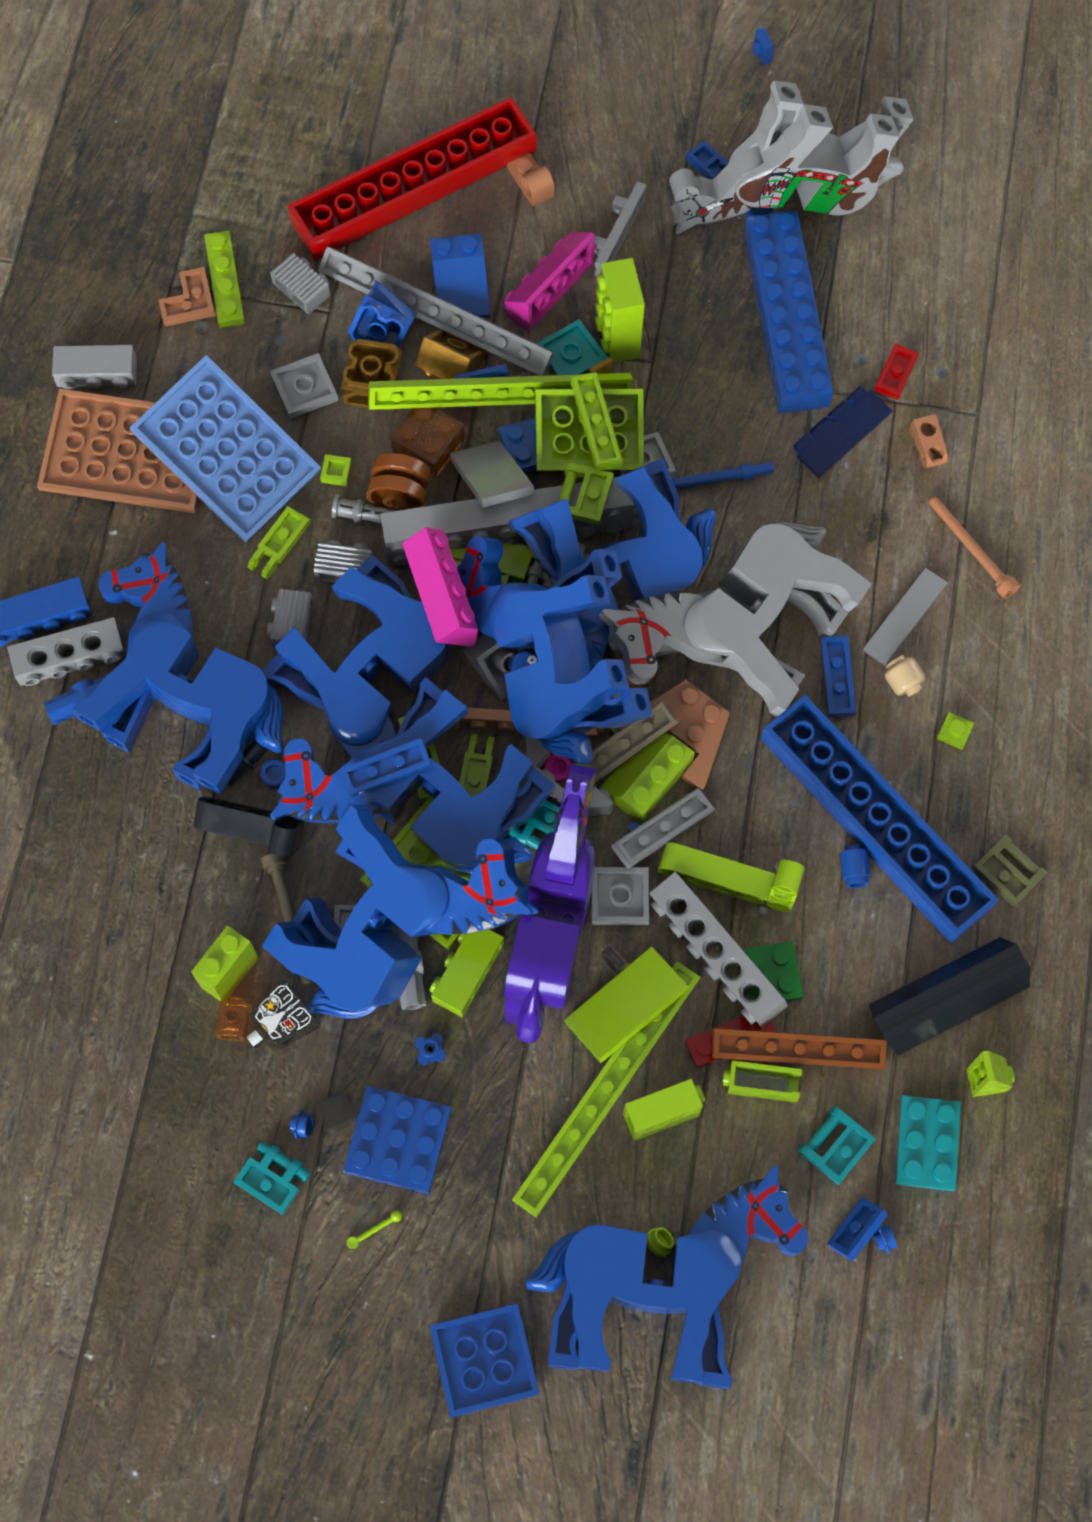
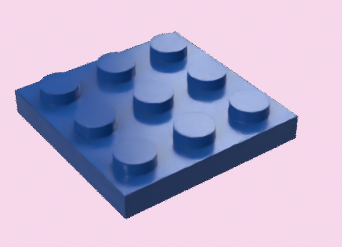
[343,1086,452,1194]
[430,1303,540,1418]

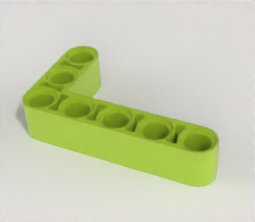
[658,842,805,912]

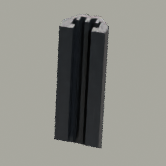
[869,937,1030,1055]

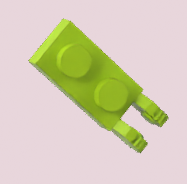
[247,506,311,579]
[459,734,495,797]

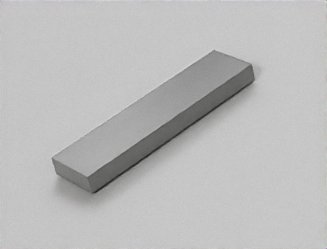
[863,568,948,666]
[611,787,715,869]

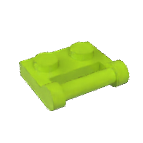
[558,463,614,526]

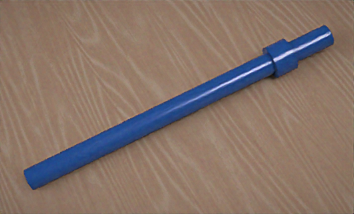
[672,462,774,489]

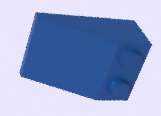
[430,233,491,318]

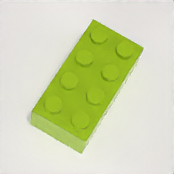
[595,258,645,363]

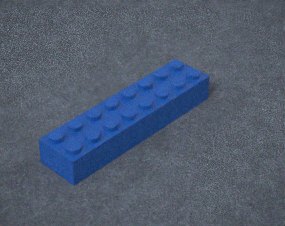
[744,210,833,413]

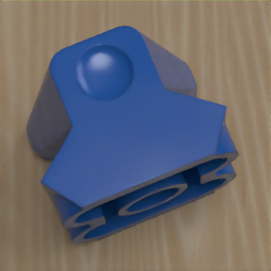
[348,280,417,348]

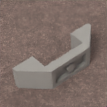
[526,737,614,816]

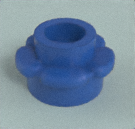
[290,1110,314,1139]
[873,1225,897,1254]

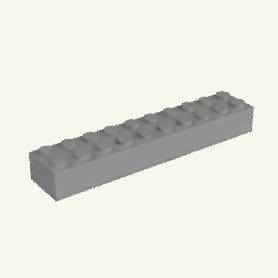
[380,477,641,566]

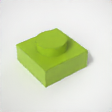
[320,454,352,486]
[937,712,974,750]

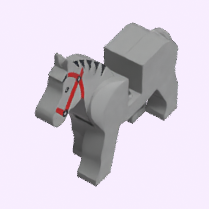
[598,523,872,717]

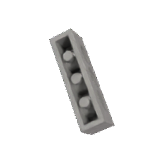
[7,617,127,686]

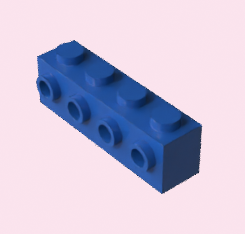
[0,576,93,647]

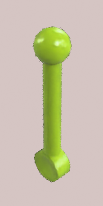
[346,1210,402,1249]

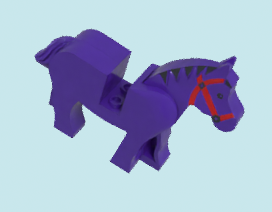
[504,764,597,1043]

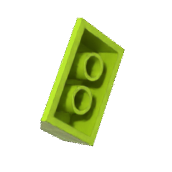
[598,733,695,825]

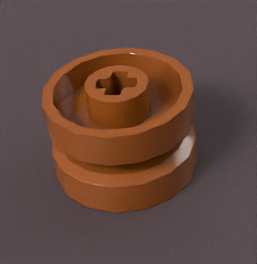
[366,453,431,511]

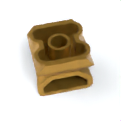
[341,339,402,411]

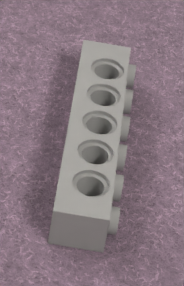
[649,872,788,1028]

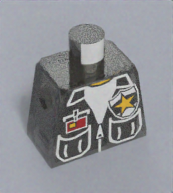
[245,980,319,1050]

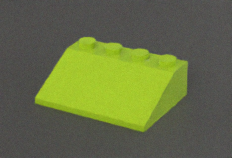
[535,389,644,471]

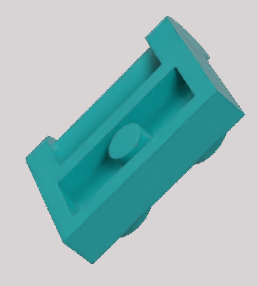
[797,1106,876,1185]

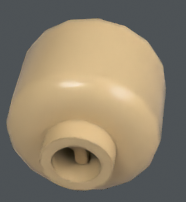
[884,655,925,697]

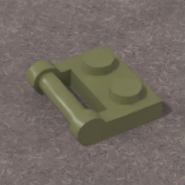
[972,834,1049,907]

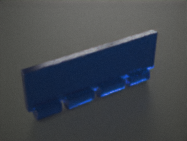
[793,386,893,478]

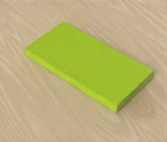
[564,946,689,1063]

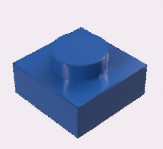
[752,27,774,65]

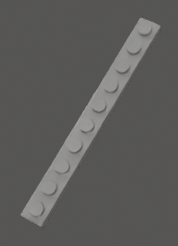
[318,247,555,376]

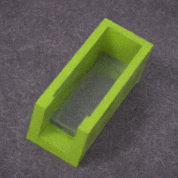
[722,1060,802,1103]

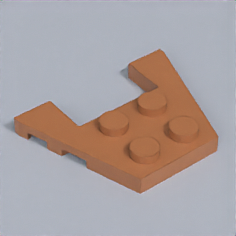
[616,680,730,791]

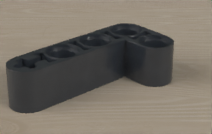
[193,797,304,857]

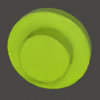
[647,1227,674,1257]

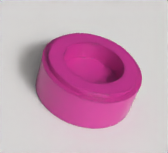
[544,754,572,783]

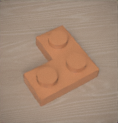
[158,267,216,327]

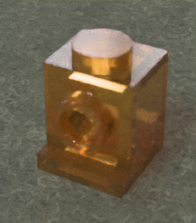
[214,996,251,1042]

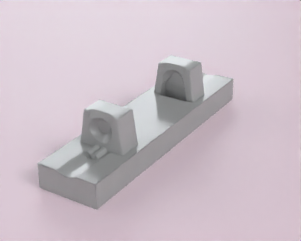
[594,181,647,276]

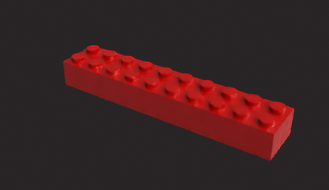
[287,97,537,261]

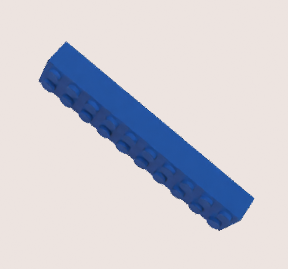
[761,695,999,944]

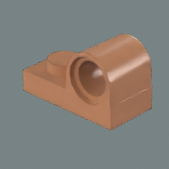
[508,153,554,207]

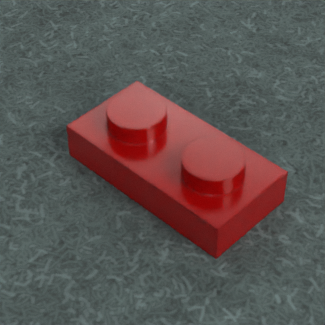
[874,343,919,400]

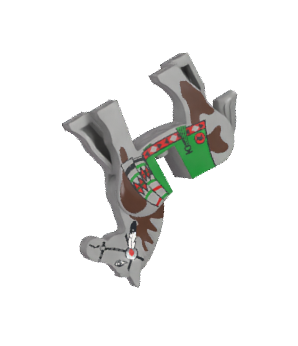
[669,80,914,234]

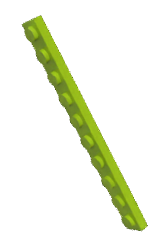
[368,373,633,410]
[512,961,701,1218]

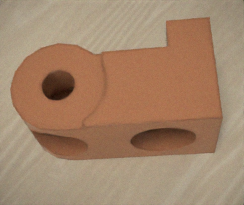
[908,414,948,469]

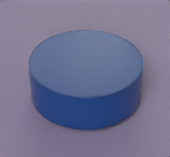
[260,759,286,789]

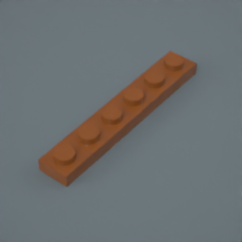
[711,1028,887,1069]

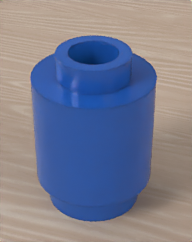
[839,845,871,888]

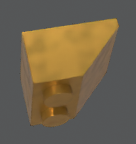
[415,329,489,379]

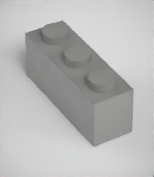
[52,345,137,389]

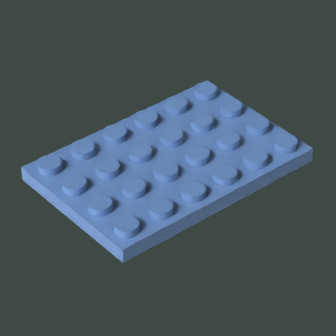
[130,355,321,543]

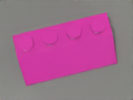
[504,232,595,332]
[402,527,478,647]

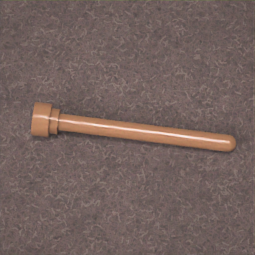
[929,496,1021,599]

